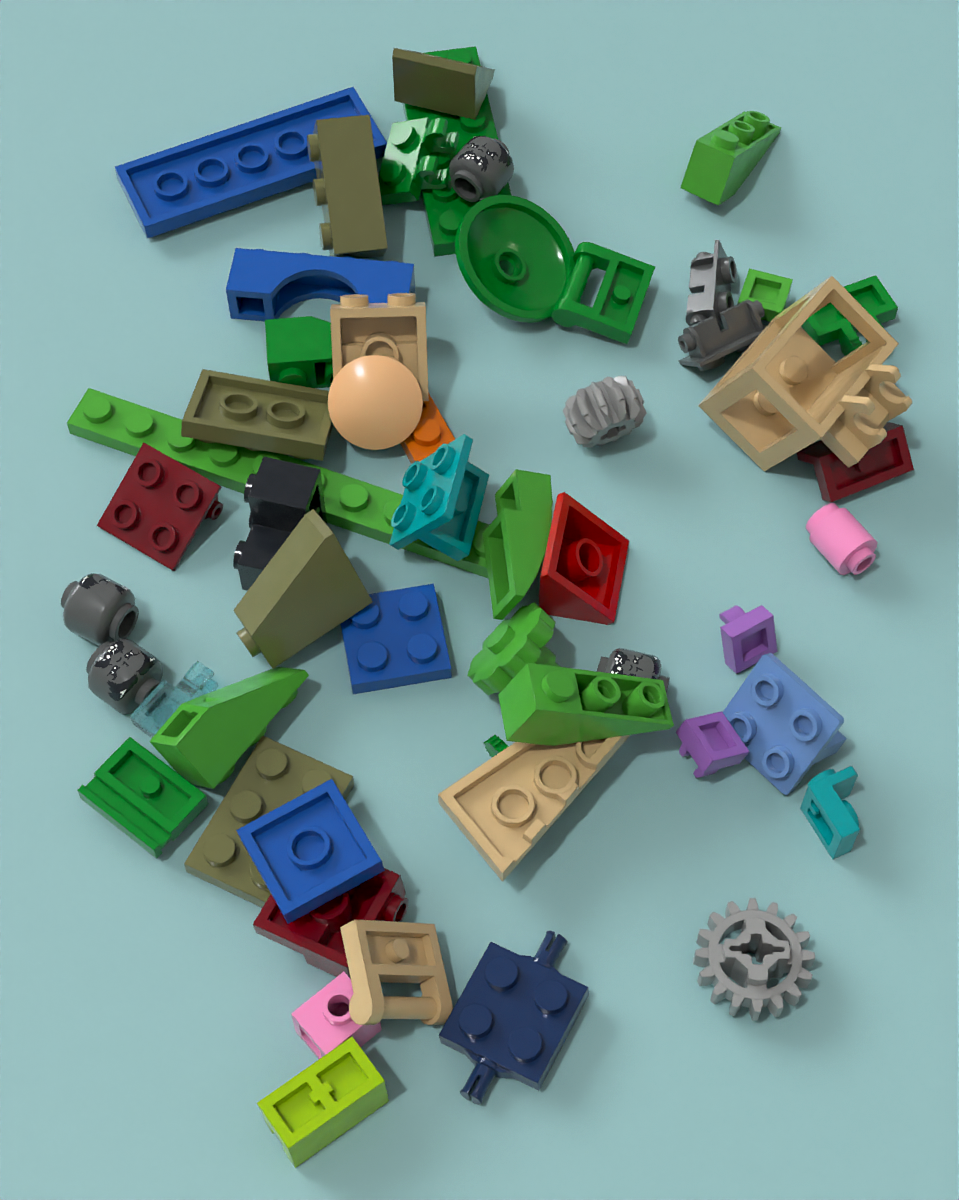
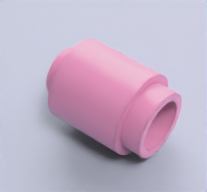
[806,503,877,575]

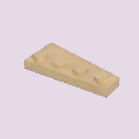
[438,735,630,882]

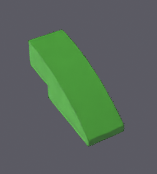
[483,469,553,620]

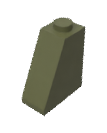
[233,509,373,669]

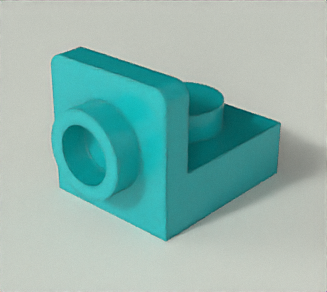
[800,766,860,860]

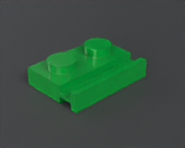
[77,737,209,859]

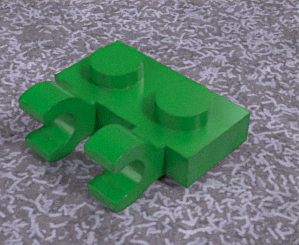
[378,117,460,206]

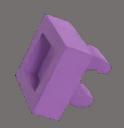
[719,605,778,674]
[676,711,749,778]

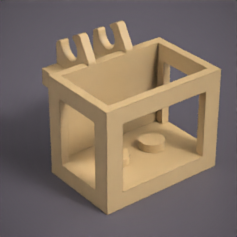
[698,276,912,471]

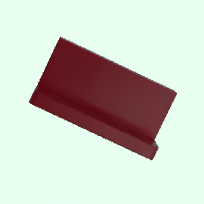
[796,422,914,502]

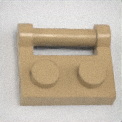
[340,920,453,1025]

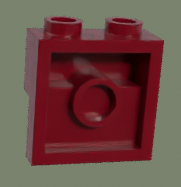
[253,868,408,979]

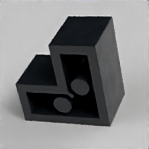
[233,457,327,591]

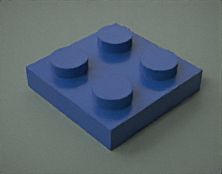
[340,583,452,694]
[236,779,385,924]

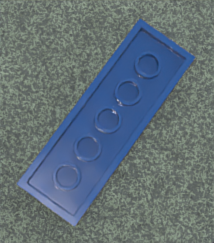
[115,86,387,239]

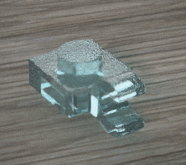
[130,661,219,738]

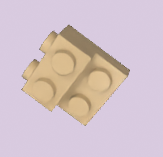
[330,293,429,401]

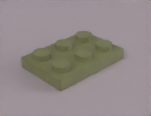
[181,369,333,461]
[184,736,354,908]

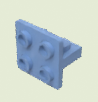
[723,653,847,795]

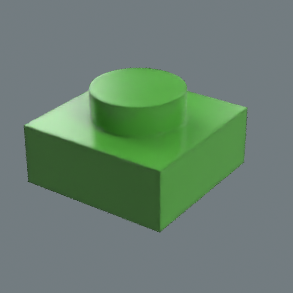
[738,268,793,322]

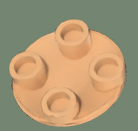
[328,355,423,450]

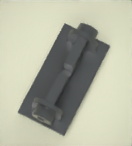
[686,240,737,331]
[678,299,767,371]

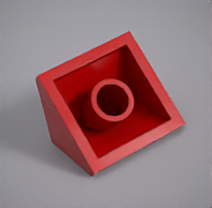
[539,492,629,625]

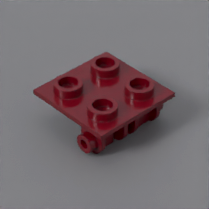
[97,443,223,571]

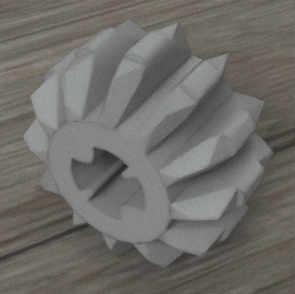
[563,376,646,448]

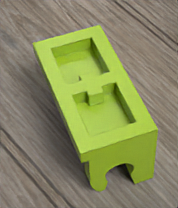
[257,1036,389,1168]

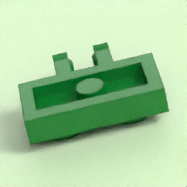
[802,275,898,356]

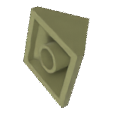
[392,48,495,120]

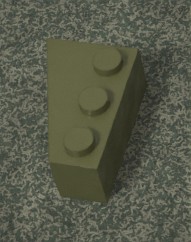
[307,114,388,259]

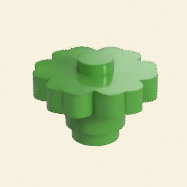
[467,603,561,696]

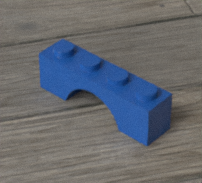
[226,248,415,322]

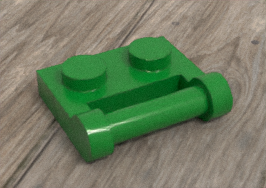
[552,242,655,344]

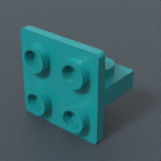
[389,434,489,561]

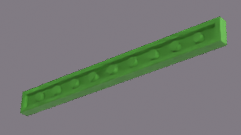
[67,388,490,578]

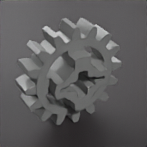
[693,898,815,1020]

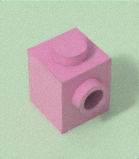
[291,971,382,1059]

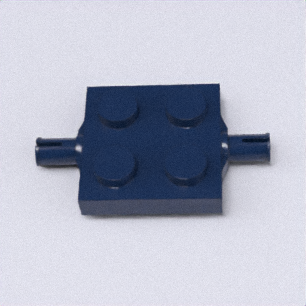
[439,931,589,1105]

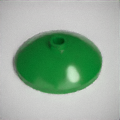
[455,195,575,323]

